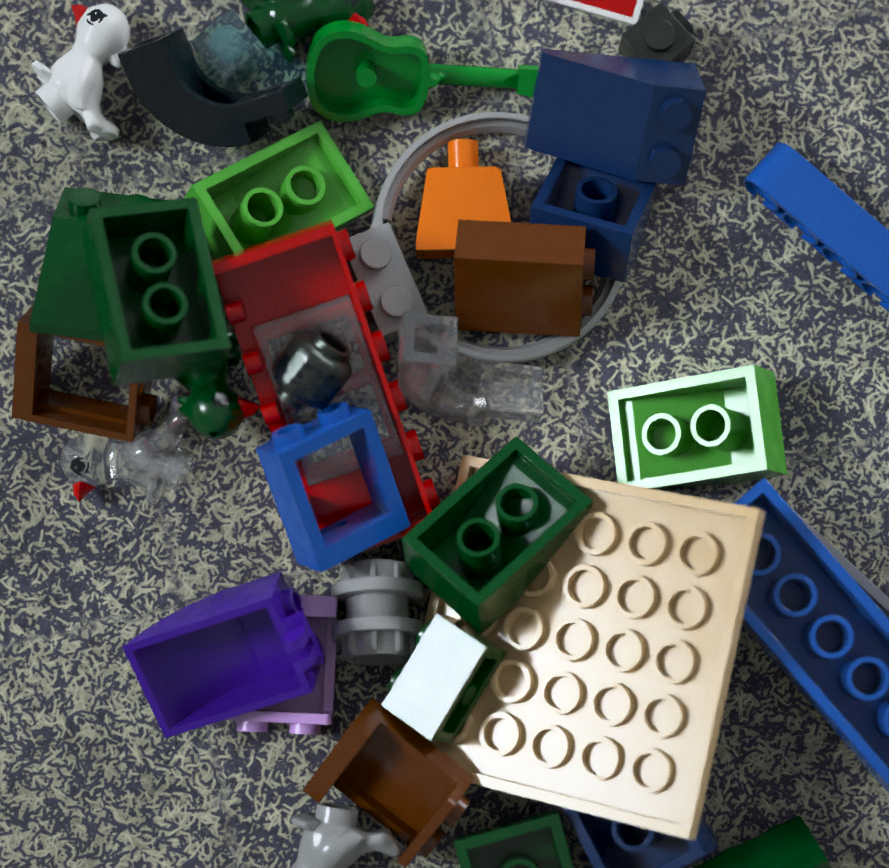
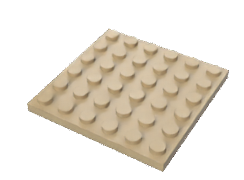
[406,454,766,840]

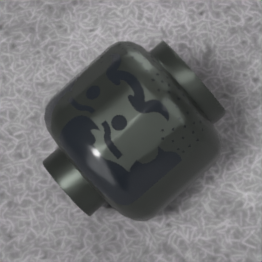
[272,328,352,410]

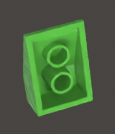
[184,120,374,260]
[607,365,788,490]

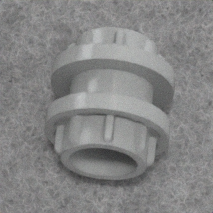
[331,559,424,666]

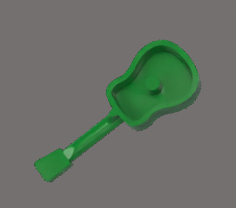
[306,20,538,122]

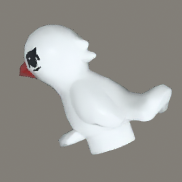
[31,4,130,142]

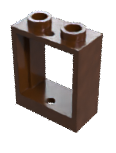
[12,306,158,443]

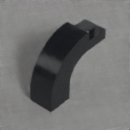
[118,28,308,147]

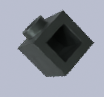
[618,2,695,62]

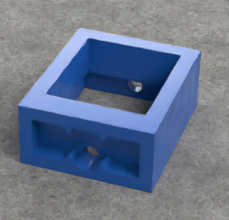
[255,401,410,573]

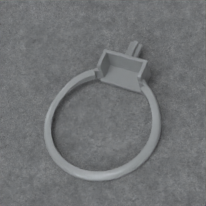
[315,112,621,365]

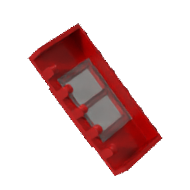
[211,219,440,552]

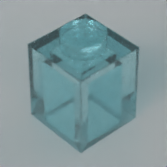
[191,8,269,92]

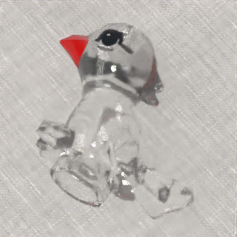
[60,394,194,505]

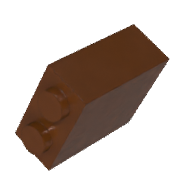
[454,219,595,337]

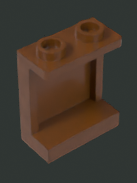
[303,698,475,868]

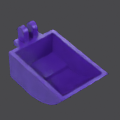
[122,571,324,738]

